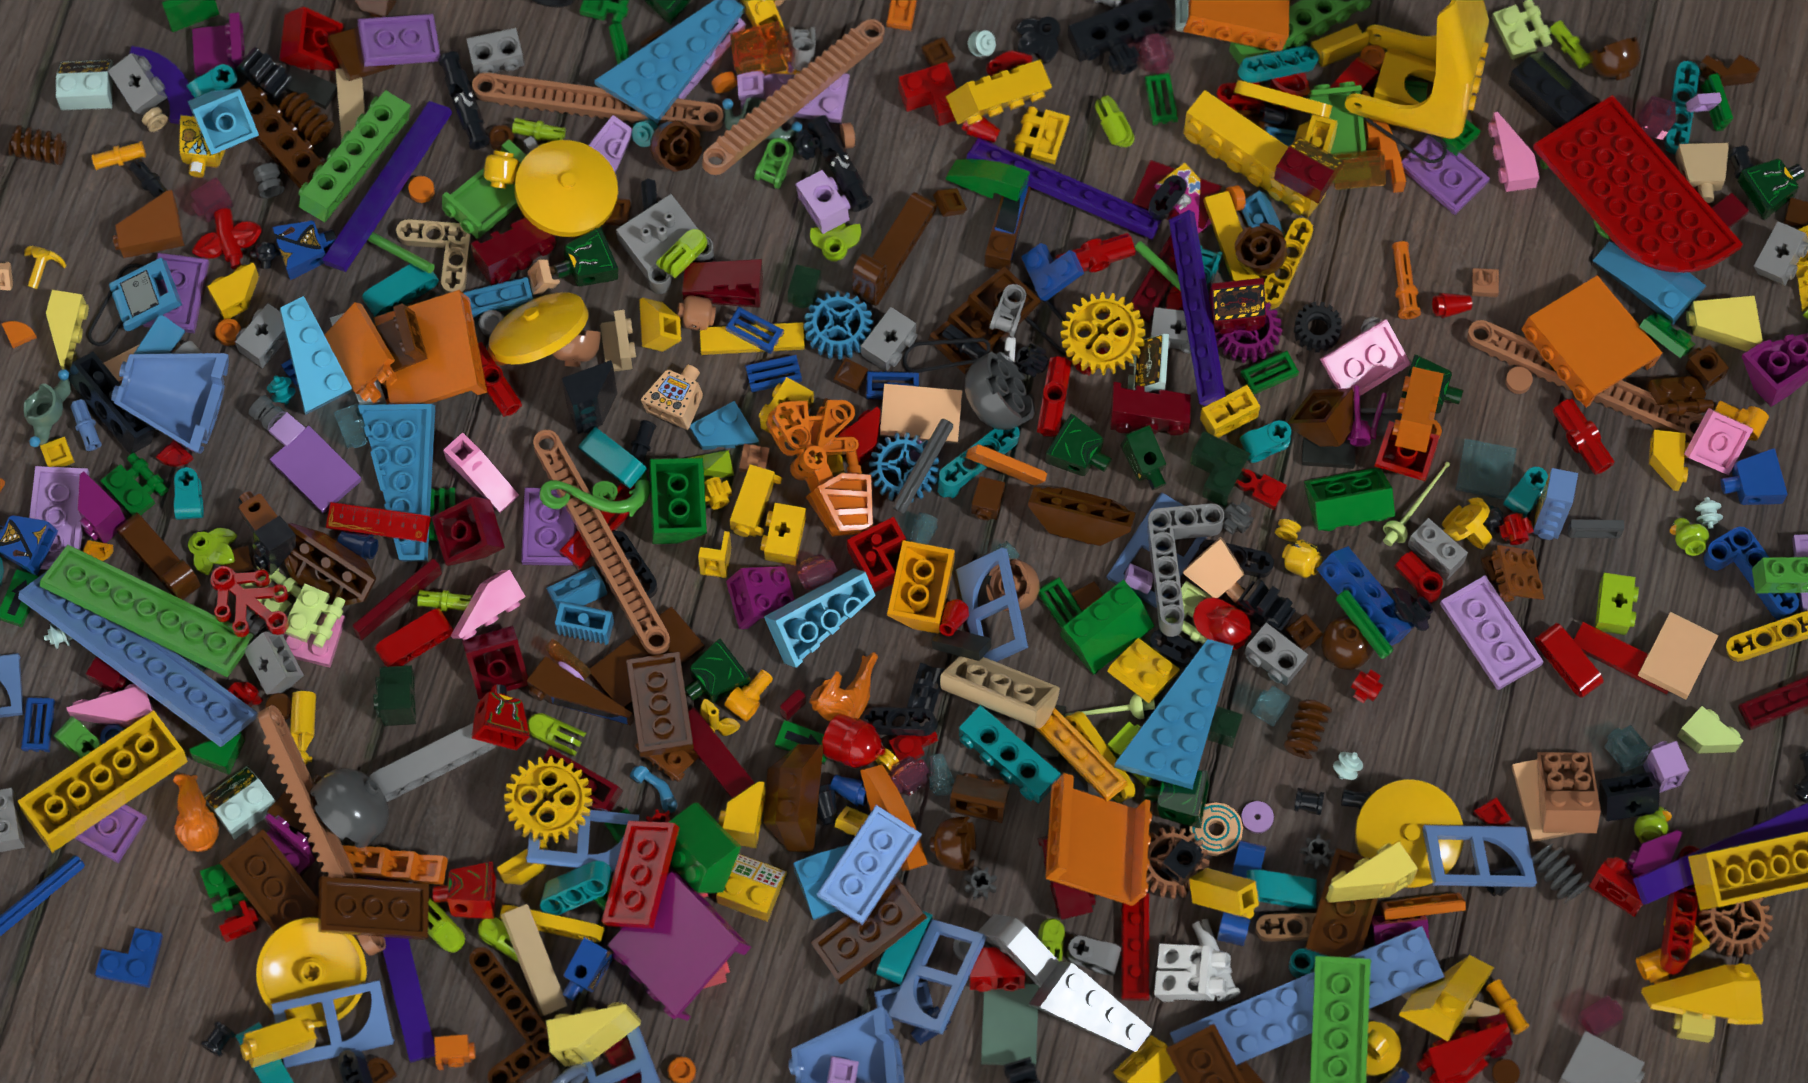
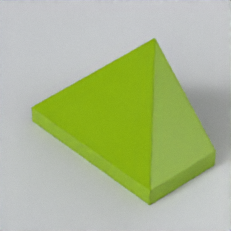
[690,450,734,481]

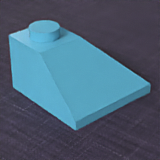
[188,88,259,155]

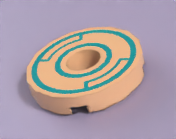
[1189,802,1243,857]

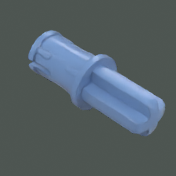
[70,399,102,451]

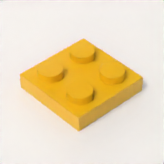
[1107,638,1180,703]

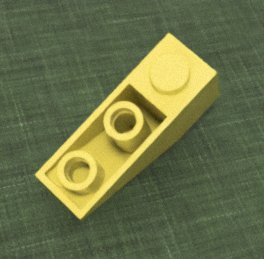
[46,290,89,372]

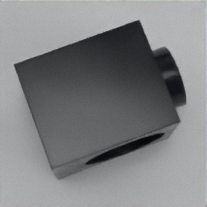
[1161,838,1204,886]

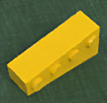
[946,60,1052,125]

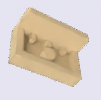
[600,310,636,372]

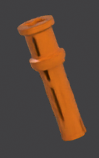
[1392,241,1421,320]

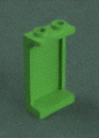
[1308,82,1371,183]
[442,140,527,239]

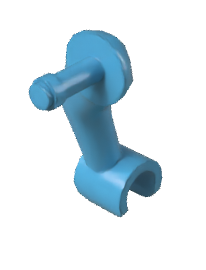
[630,766,677,813]

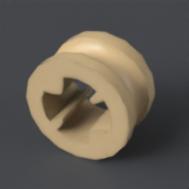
[142,107,168,132]

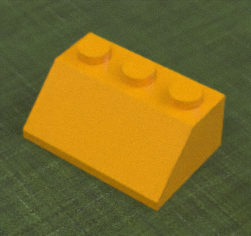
[887,540,955,634]

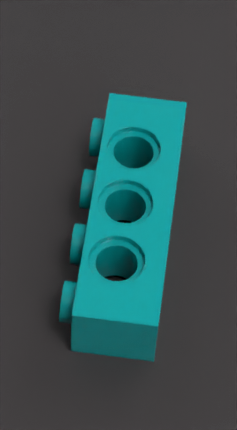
[959,705,1061,804]

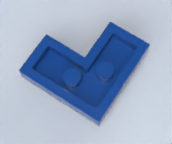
[1022,243,1084,301]
[95,928,163,988]

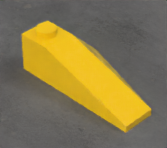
[1399,955,1494,1041]
[1641,963,1763,1024]

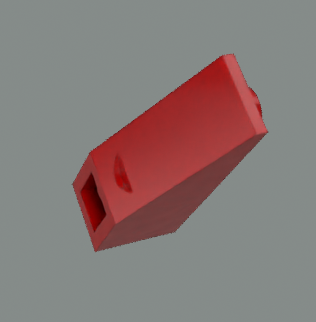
[1428,1021,1510,1083]

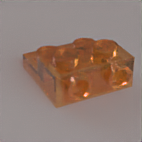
[730,21,793,76]

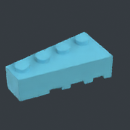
[280,296,352,415]
[764,569,876,668]

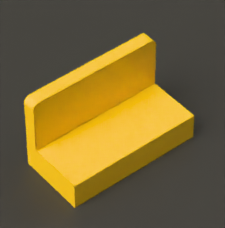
[1311,23,1370,67]
[698,531,732,578]
[1113,1035,1176,1083]

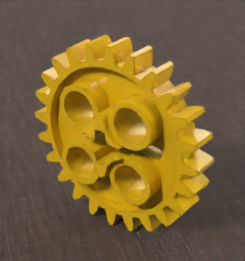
[1060,292,1146,375]
[504,756,592,844]

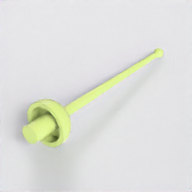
[1383,462,1450,546]
[1065,694,1155,719]

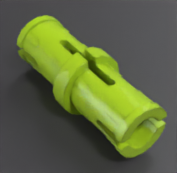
[1549,20,1591,69]
[512,117,566,141]
[418,590,473,612]

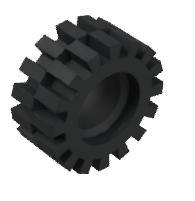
[1294,302,1342,353]

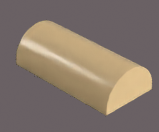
[940,656,1060,728]

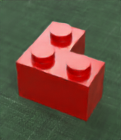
[898,62,957,126]
[847,517,906,593]

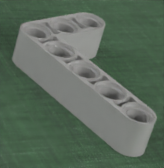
[1147,504,1224,637]
[977,914,1083,1030]

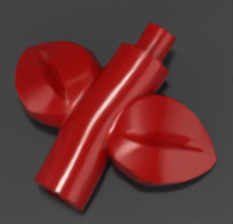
[192,208,262,269]

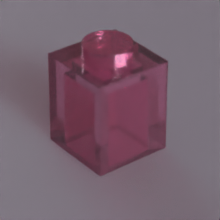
[1639,96,1676,140]
[190,177,233,222]
[1578,995,1624,1037]

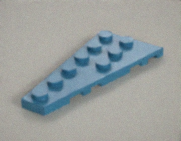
[595,0,745,124]
[358,404,435,561]
[1114,639,1233,789]

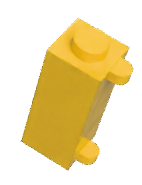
[730,464,782,537]
[1189,868,1259,919]
[240,1014,317,1068]

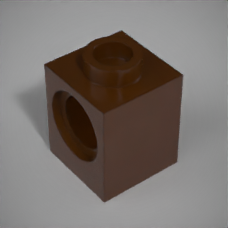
[1685,344,1729,391]
[971,476,1005,520]

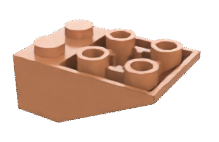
[1537,752,1601,833]

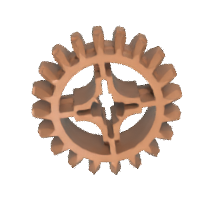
[1146,826,1209,900]
[1698,898,1773,958]

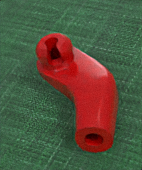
[986,50,1033,76]

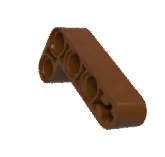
[116,512,201,600]

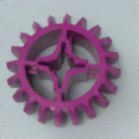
[1215,302,1282,363]

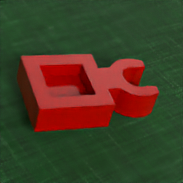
[1237,469,1287,510]

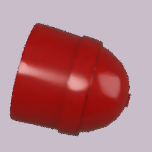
[822,714,885,768]

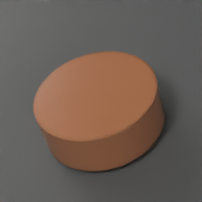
[840,123,855,149]
[1506,367,1533,394]

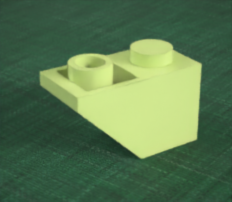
[1677,706,1744,753]

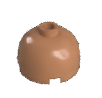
[552,330,601,367]
[986,558,1040,611]

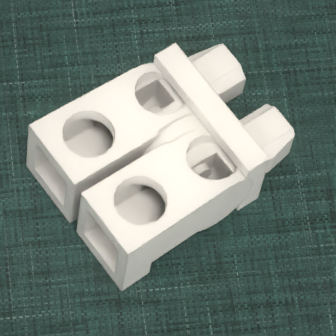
[1154,944,1231,1002]

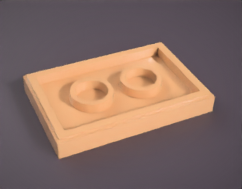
[880,384,962,443]
[1638,612,1718,700]
[1512,759,1576,842]

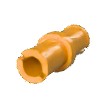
[92,141,146,170]
[1486,979,1529,1034]

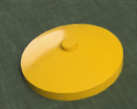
[514,140,618,237]
[489,292,589,364]
[1355,780,1464,888]
[256,917,367,1027]

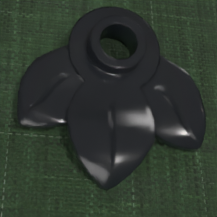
[1016,17,1060,64]
[1392,587,1433,631]

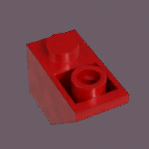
[837,406,881,465]
[969,947,1025,992]

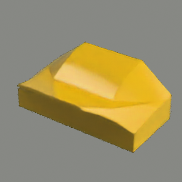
[1294,114,1338,153]
[497,839,548,885]

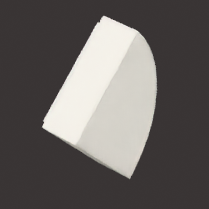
[1005,337,1016,362]

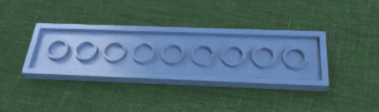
[18,571,257,747]
[1170,926,1444,1065]

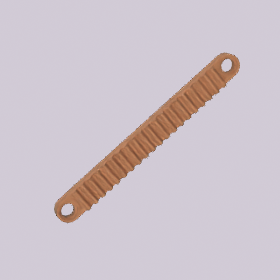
[702,19,885,175]
[472,73,724,132]
[1467,320,1704,442]
[533,430,670,655]
[258,705,386,956]

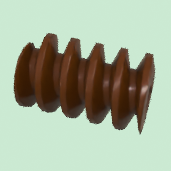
[279,92,334,146]
[9,125,67,165]
[1283,699,1332,759]

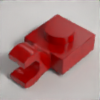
[889,732,938,766]

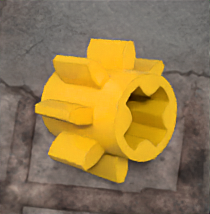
[704,477,732,510]

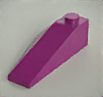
[1742,333,1808,407]

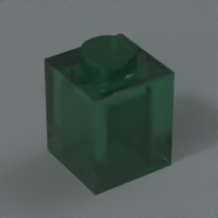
[788,264,821,308]
[1207,706,1243,748]

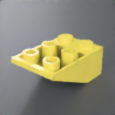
[1326,842,1418,903]
[547,1003,641,1067]

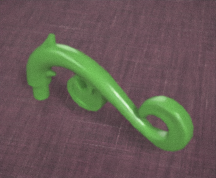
[539,472,650,517]

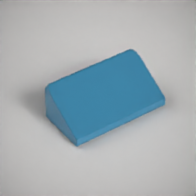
[1241,191,1286,238]
[134,314,185,354]
[546,566,607,611]

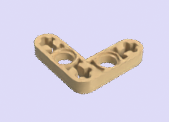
[396,219,471,294]

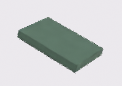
[981,984,1039,1067]

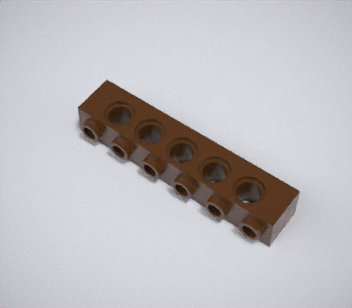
[240,82,348,201]

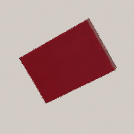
[1132,160,1222,233]

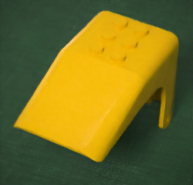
[1345,0,1489,139]

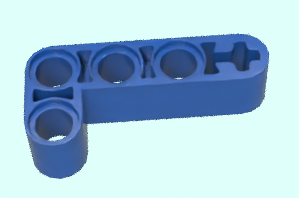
[1704,527,1799,620]
[1217,840,1266,946]

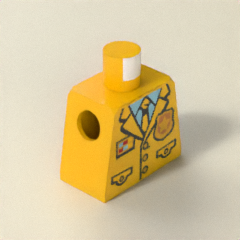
[180,115,226,178]

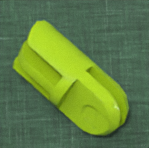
[1095,96,1135,147]
[656,229,707,278]
[527,713,586,757]
[428,898,465,952]
[478,917,520,964]
[1038,918,1065,961]

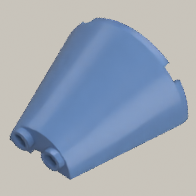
[111,353,229,454]
[789,1007,904,1083]

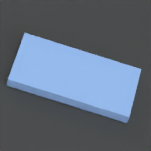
[817,805,922,925]

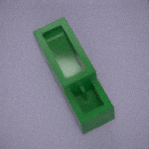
[945,159,1030,202]

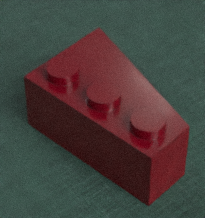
[471,217,556,285]
[682,259,763,308]
[1110,382,1191,436]
[525,747,623,812]
[1037,836,1096,920]

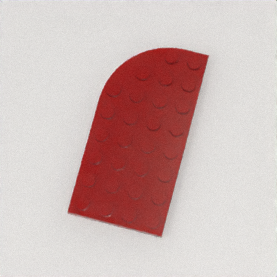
[1533,95,1743,273]

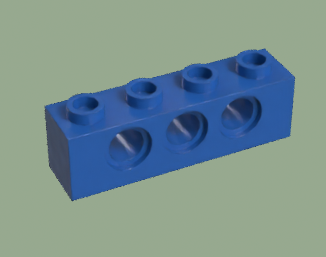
[1317,546,1415,646]

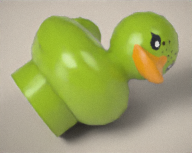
[1670,518,1709,556]
[1634,806,1672,844]

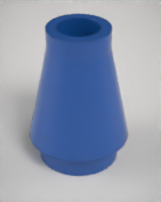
[831,775,868,806]

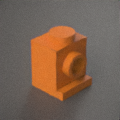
[434,1035,476,1070]

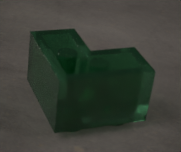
[1190,431,1251,508]
[373,665,416,726]

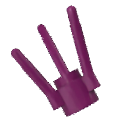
[1347,385,1387,447]

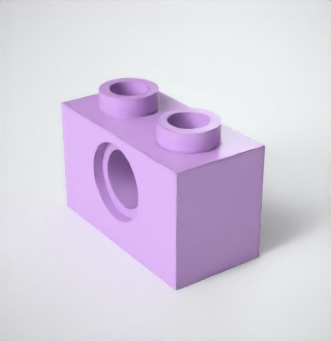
[796,170,850,234]
[1643,741,1689,793]

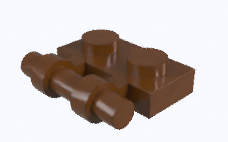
[1647,376,1714,416]

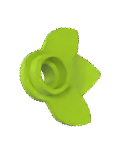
[810,223,861,261]
[188,528,237,575]

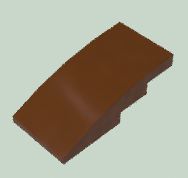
[928,266,1041,374]

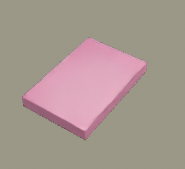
[1320,319,1411,396]

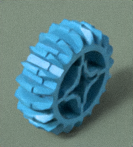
[804,291,874,360]
[869,432,940,503]

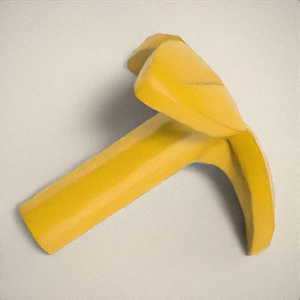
[24,246,66,289]
[700,699,740,736]

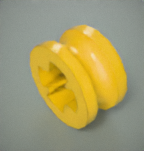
[1275,519,1301,541]
[875,748,901,774]

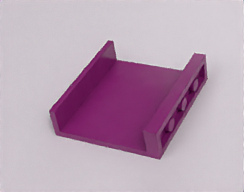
[608,872,751,1021]

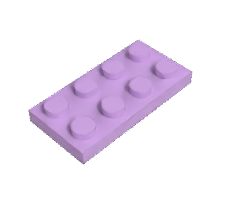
[741,67,850,124]
[29,466,89,570]
[1440,575,1543,691]

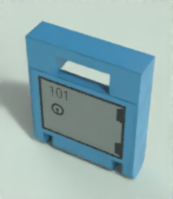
[109,258,182,331]

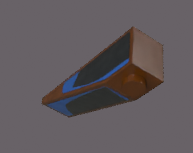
[985,186,1032,271]
[527,656,634,726]

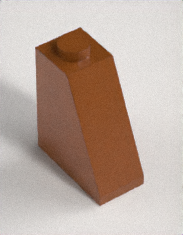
[113,190,185,258]

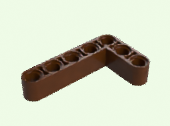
[852,192,937,306]
[469,947,556,1083]

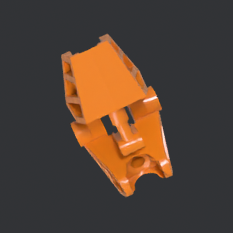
[766,400,873,537]

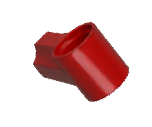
[1394,551,1443,603]

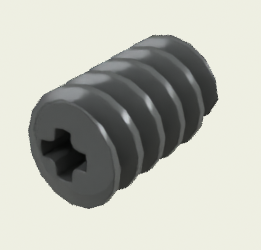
[1532,843,1589,903]

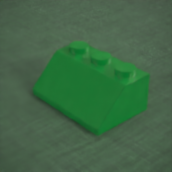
[649,458,707,544]
[1304,467,1395,531]
[1060,579,1155,675]
[668,803,741,893]

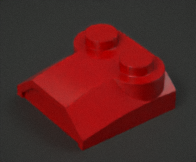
[1589,857,1643,917]

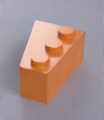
[1392,367,1444,453]

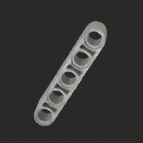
[369,723,497,802]

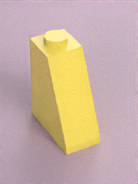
[1686,296,1763,352]

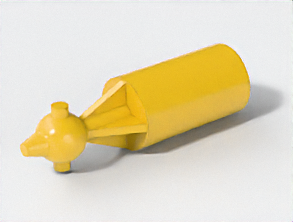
[290,691,316,765]

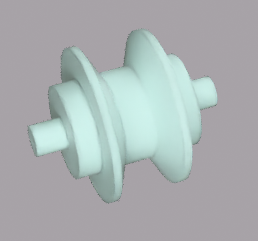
[968,30,996,57]
[1695,497,1723,529]
[44,623,73,649]
[1333,752,1363,780]

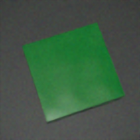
[162,0,220,33]

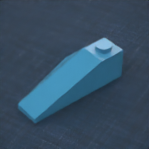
[1593,241,1706,326]
[794,845,849,920]

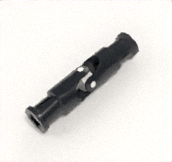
[438,51,491,150]
[807,115,873,212]

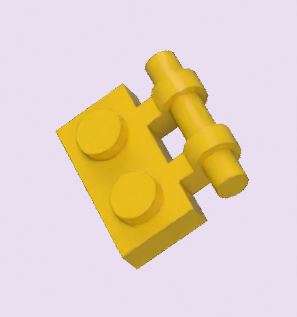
[1014,106,1070,165]

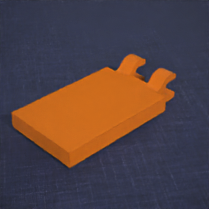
[325,302,398,403]

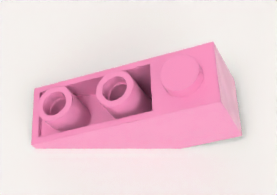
[1488,112,1539,192]
[443,433,519,513]
[451,570,526,640]
[67,684,153,728]

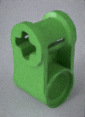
[754,138,794,189]
[53,716,102,758]

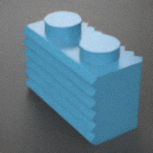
[555,601,614,645]

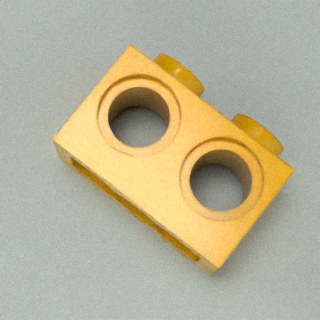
[1200,385,1260,441]

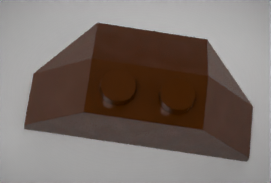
[1028,487,1136,546]
[284,523,376,606]
[763,744,823,853]

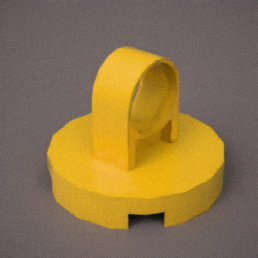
[1442,497,1492,549]
[1366,1021,1402,1076]

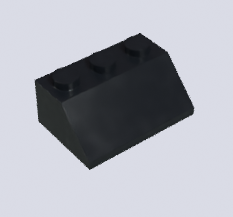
[1508,51,1598,129]
[562,360,618,434]

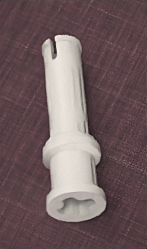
[1192,919,1240,1002]

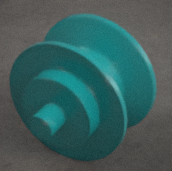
[632,120,658,147]
[267,375,296,404]

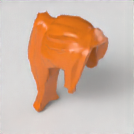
[809,652,878,722]
[173,773,219,852]

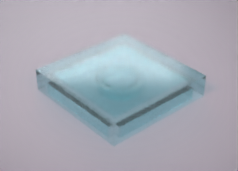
[1455,439,1517,500]

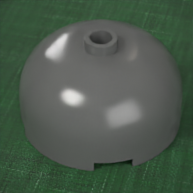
[965,351,1035,430]
[310,768,389,848]

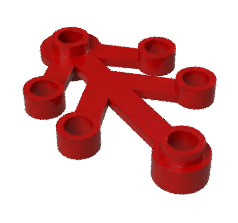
[210,566,289,637]

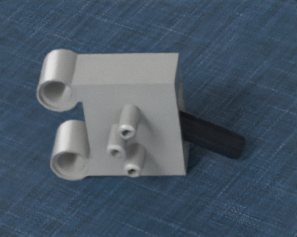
[616,178,714,294]

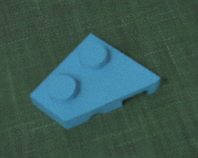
[689,401,760,450]

